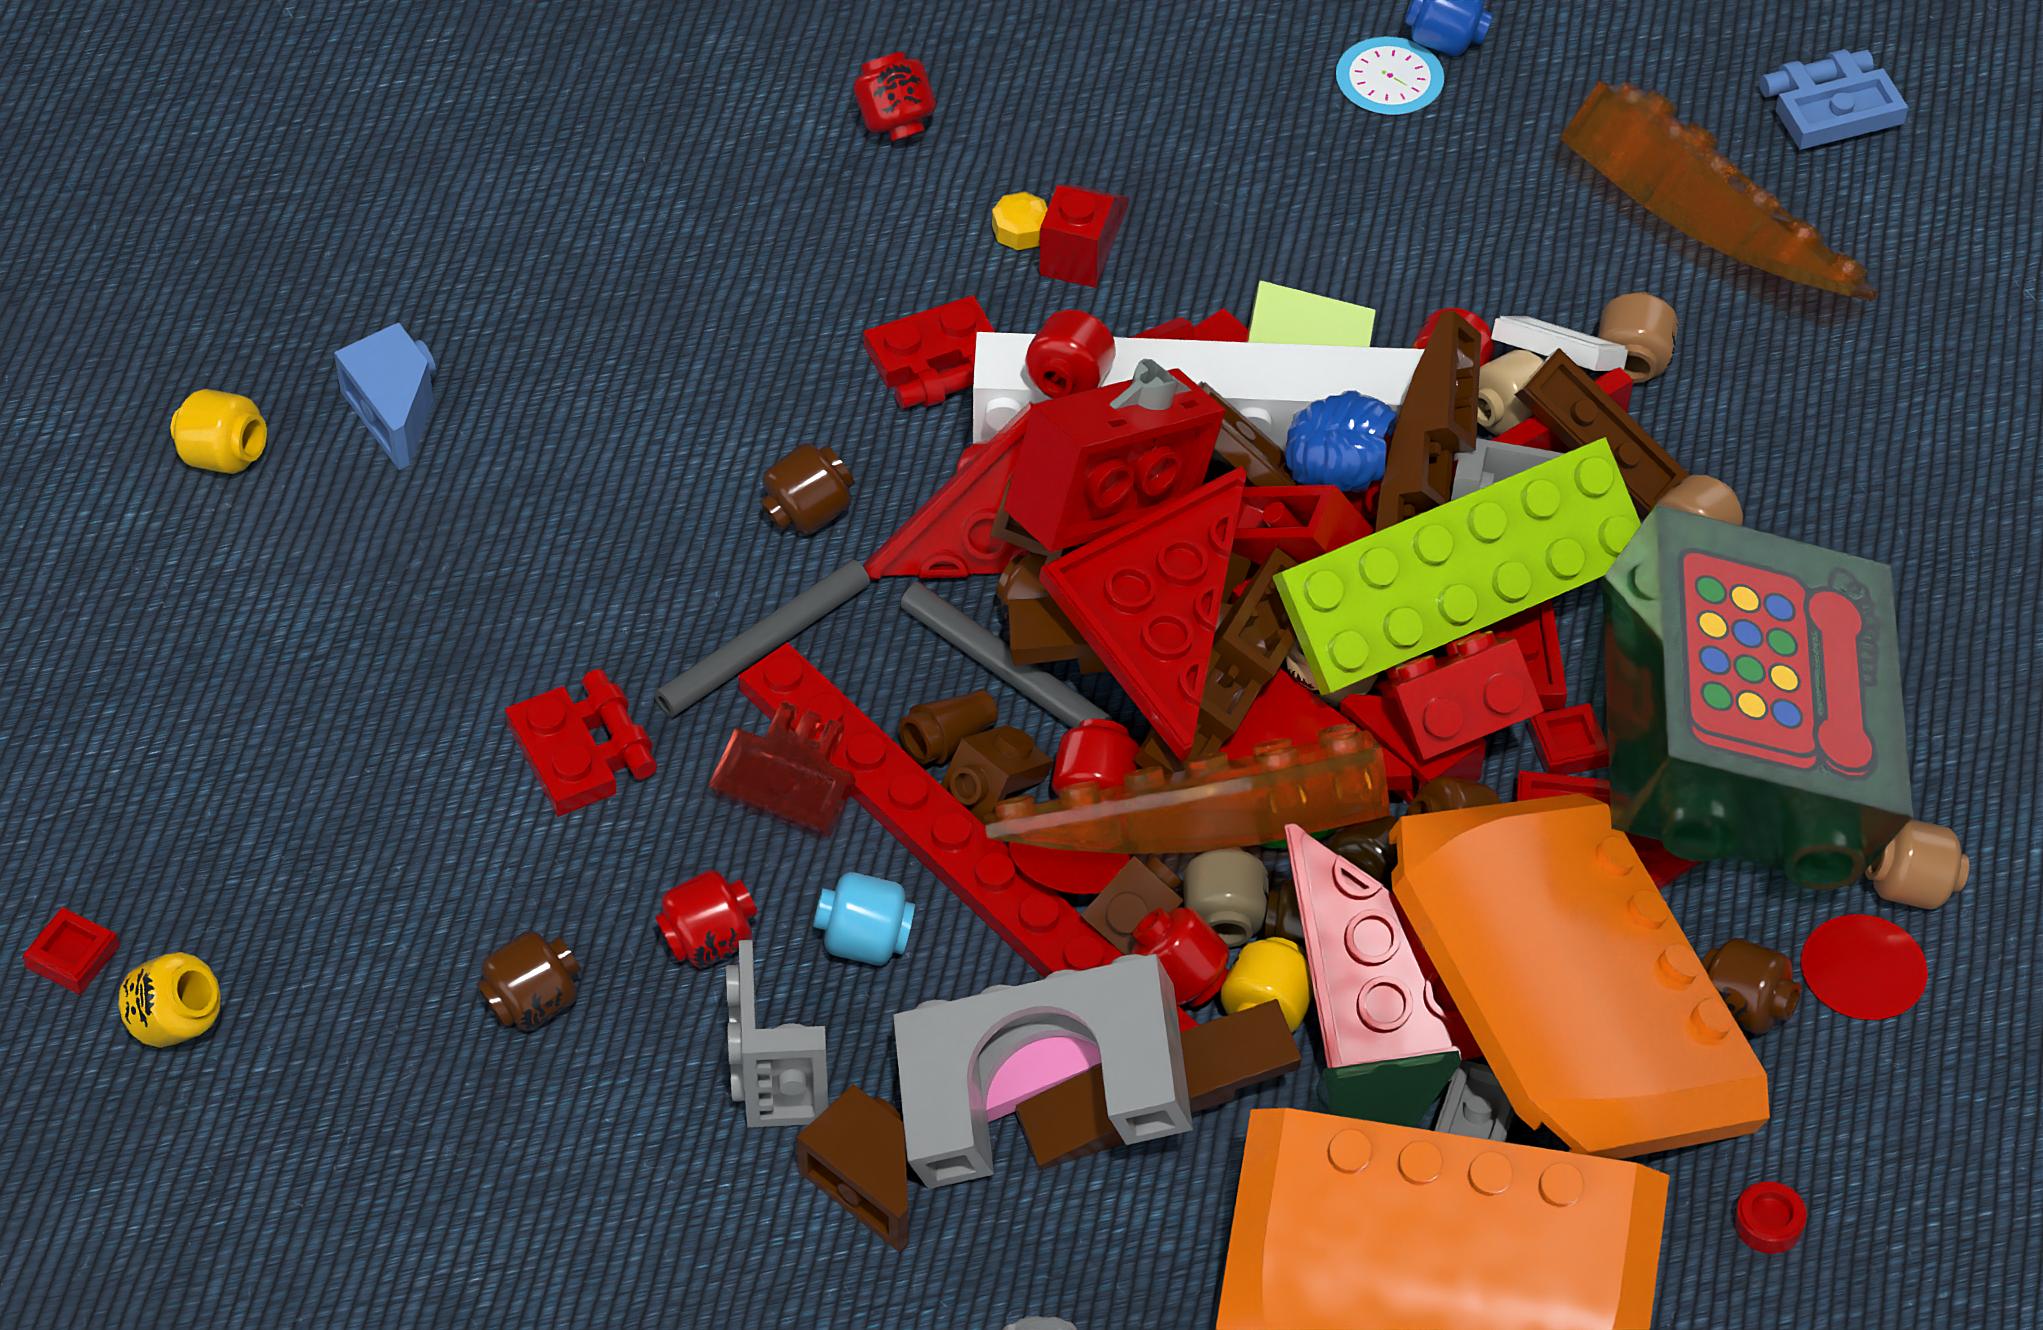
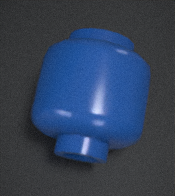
[1404,0,1493,57]

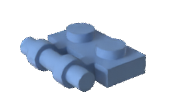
[1759,49,1908,150]

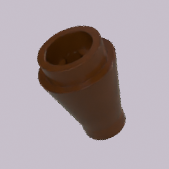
[899,689,998,764]

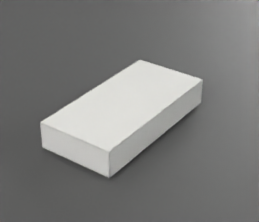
[1491,316,1628,371]

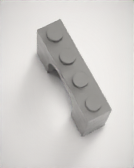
[893,954,1193,1189]

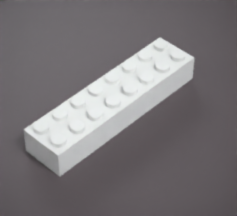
[973,332,1460,478]

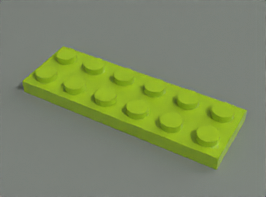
[1272,437,1653,696]

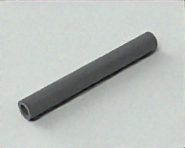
[654,559,870,718]
[901,582,1113,728]

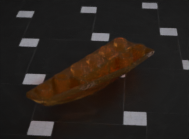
[1559,81,1879,302]
[984,723,1391,854]

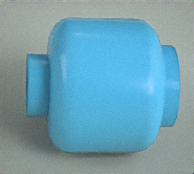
[813,872,915,965]

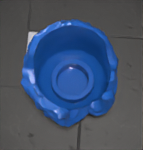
[1285,390,1397,493]

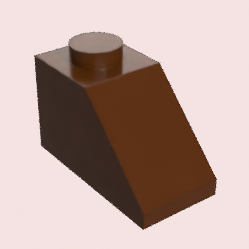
[796,1084,909,1253]

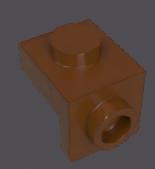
[941,724,1054,825]
[1081,855,1184,955]

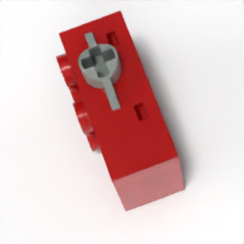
[1003,358,1226,552]

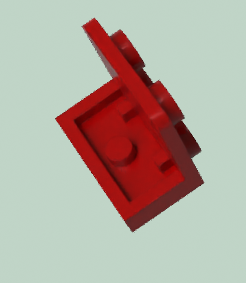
[1374,630,1544,760]

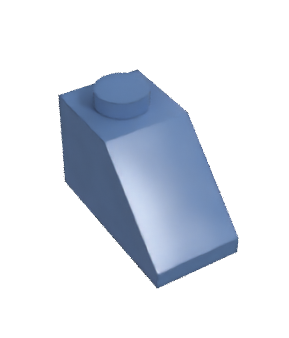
[334,322,436,470]

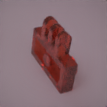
[709,701,856,838]

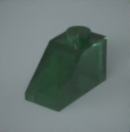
[1316,1050,1461,1128]

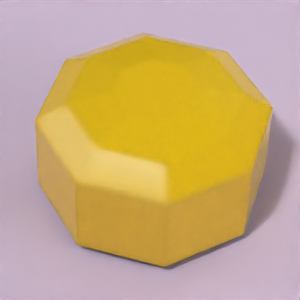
[992,191,1048,250]

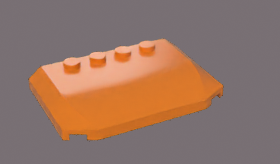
[1389,793,1770,1160]
[1216,1108,1670,1330]

